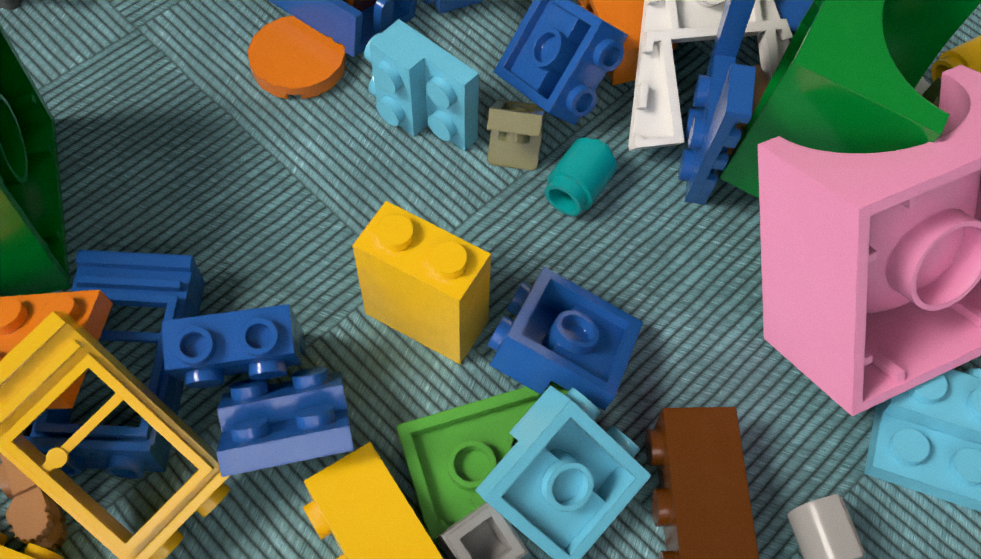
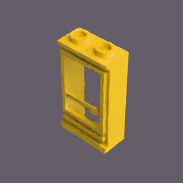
[0,311,231,559]

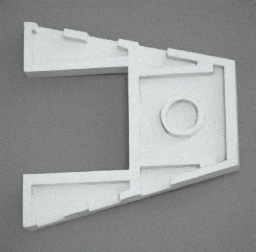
[628,0,793,151]

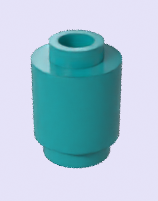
[544,138,617,216]

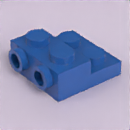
[494,0,628,125]
[487,267,643,411]
[161,304,306,388]
[216,366,354,477]

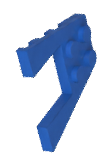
[678,0,756,205]

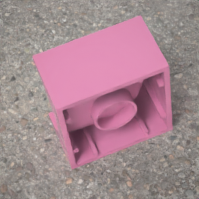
[758,65,981,416]

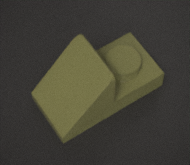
[486,99,546,171]

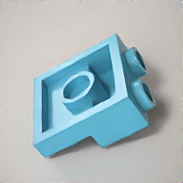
[364,19,479,151]
[864,368,981,512]
[475,385,652,559]

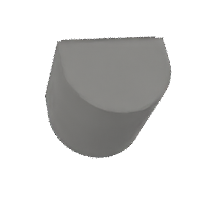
[787,494,865,559]
[438,502,529,559]

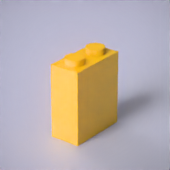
[352,201,491,364]

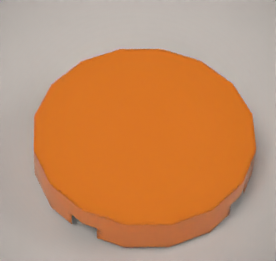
[248,16,346,99]

